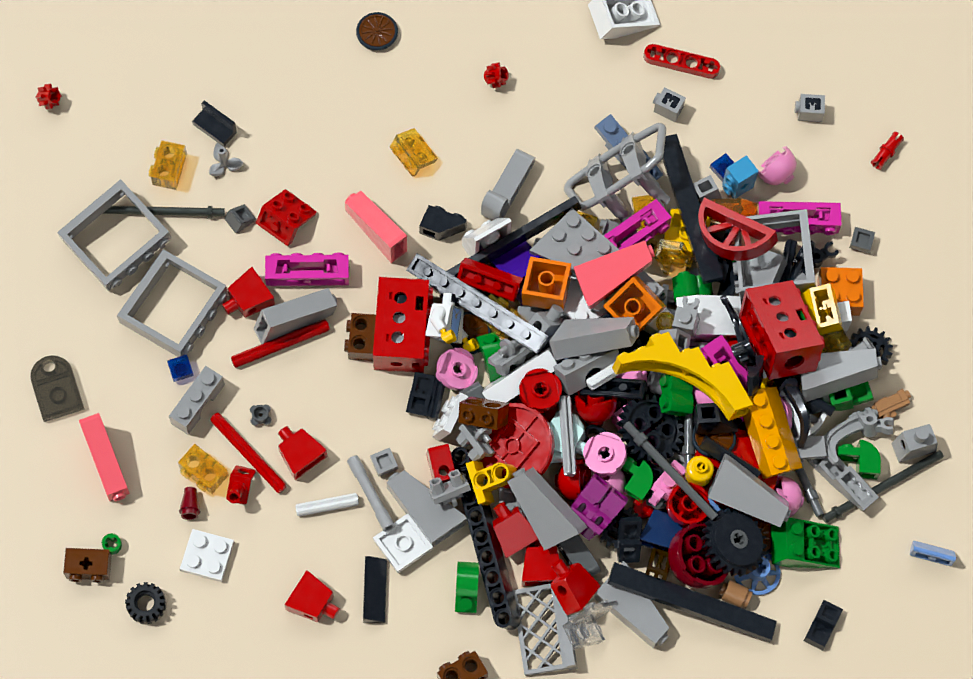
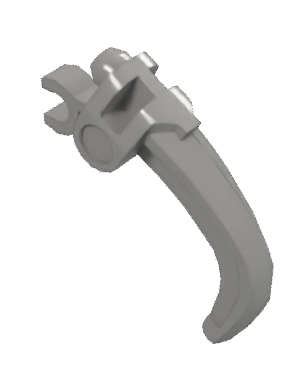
[824,407,893,466]

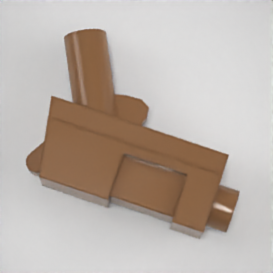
[871,389,911,426]

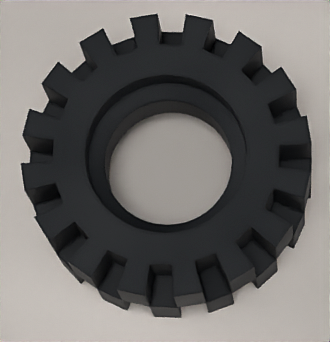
[125,582,166,624]

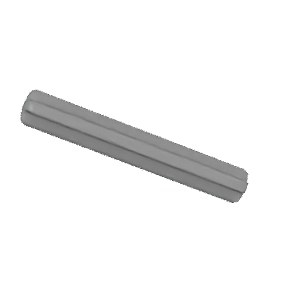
[559,395,577,477]

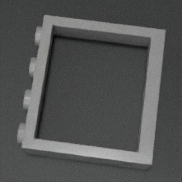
[57,179,171,291]
[729,209,816,301]
[117,249,228,359]

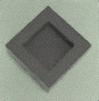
[849,227,875,253]

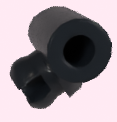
[806,398,836,417]

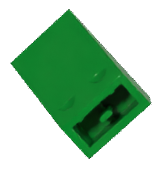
[771,517,840,569]

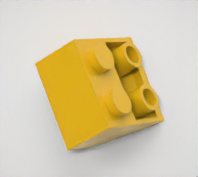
[801,283,843,335]

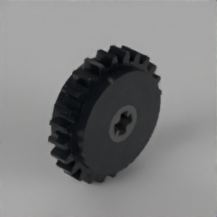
[701,508,767,577]

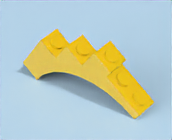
[612,332,753,421]

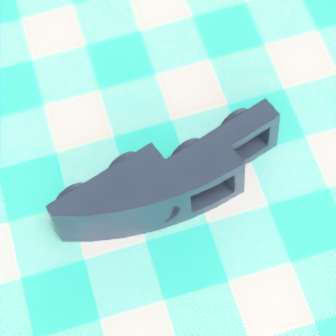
[594,114,664,181]

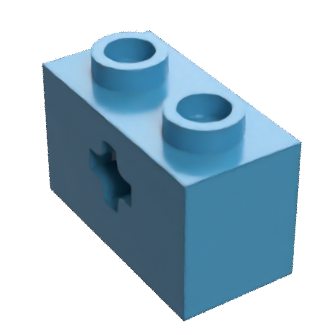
[722,155,758,200]

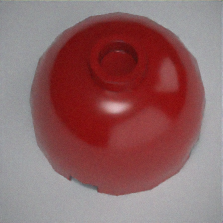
[574,390,617,425]
[555,458,591,501]
[666,482,710,526]

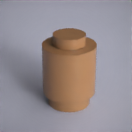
[719,580,753,608]

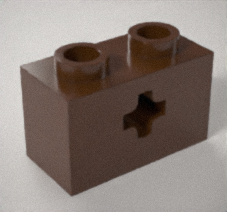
[63,548,112,583]

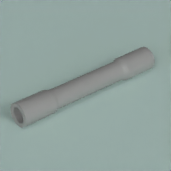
[347,455,395,532]

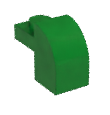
[477,331,502,383]
[828,381,874,411]
[836,440,881,480]
[621,456,653,503]
[455,562,479,613]

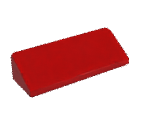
[457,258,523,302]

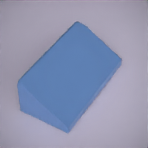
[910,541,956,566]

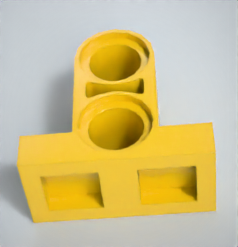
[466,461,517,505]

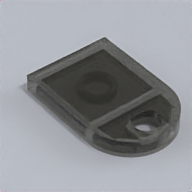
[30,355,85,422]

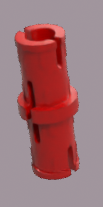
[871,131,904,170]

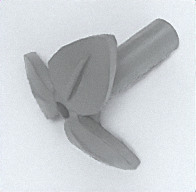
[209,143,243,176]

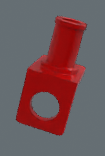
[226,465,256,504]

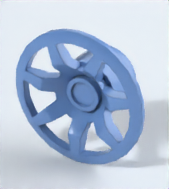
[734,554,780,595]

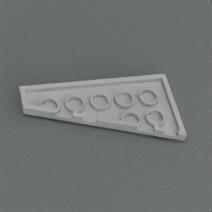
[529,208,664,298]

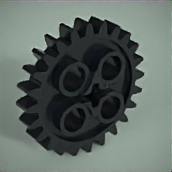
[617,394,684,464]

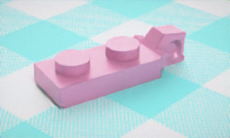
[648,460,686,506]

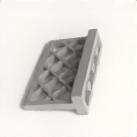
[513,584,578,676]

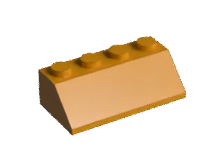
[743,387,803,479]

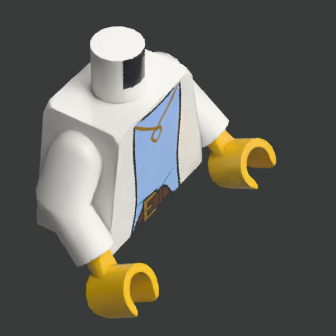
[426,293,479,352]

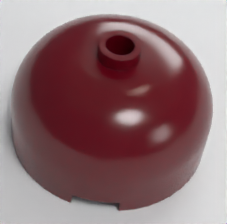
[668,522,728,589]

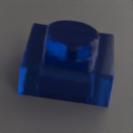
[709,153,734,182]
[167,354,194,382]

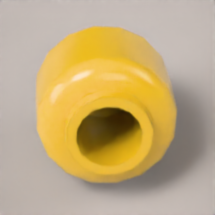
[685,456,714,487]

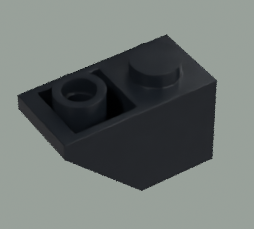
[419,205,467,241]
[693,403,739,435]

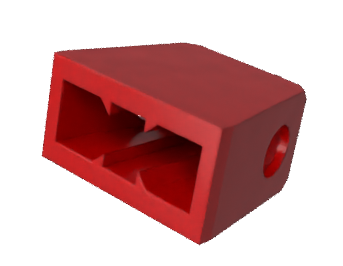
[222,267,275,317]
[278,426,328,480]
[426,444,455,483]
[493,502,538,558]
[521,539,559,586]
[551,559,600,615]
[284,570,340,622]

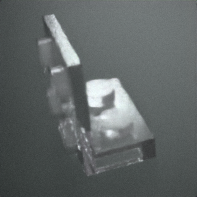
[563,600,619,649]

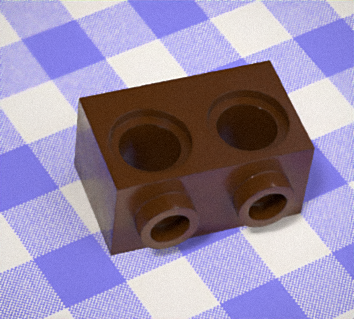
[344,313,376,361]
[458,396,509,430]
[437,651,488,679]

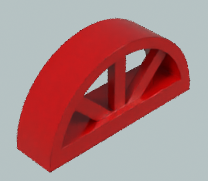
[698,197,778,261]

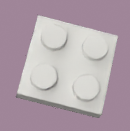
[432,393,468,441]
[373,514,433,573]
[180,529,234,582]

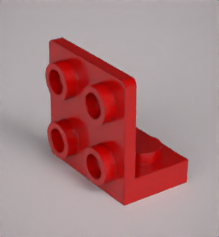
[256,189,317,246]

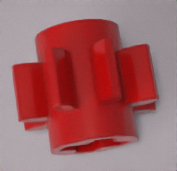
[484,62,509,88]
[35,84,62,110]

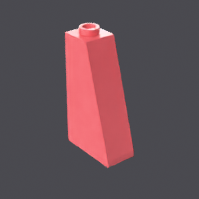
[345,191,407,263]
[574,241,655,309]
[79,413,130,501]

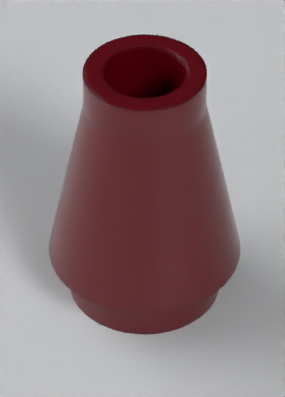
[179,487,201,520]

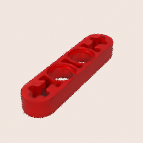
[643,44,720,79]

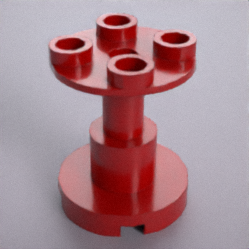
[516,368,562,422]

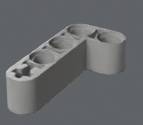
[481,149,536,220]

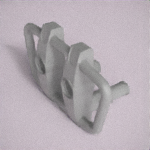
[564,123,670,222]

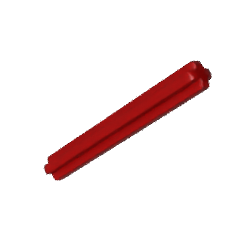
[231,319,330,368]
[210,412,286,493]

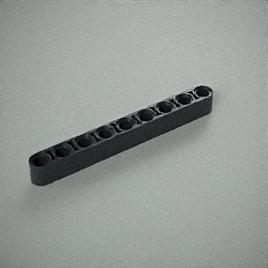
[451,447,521,630]

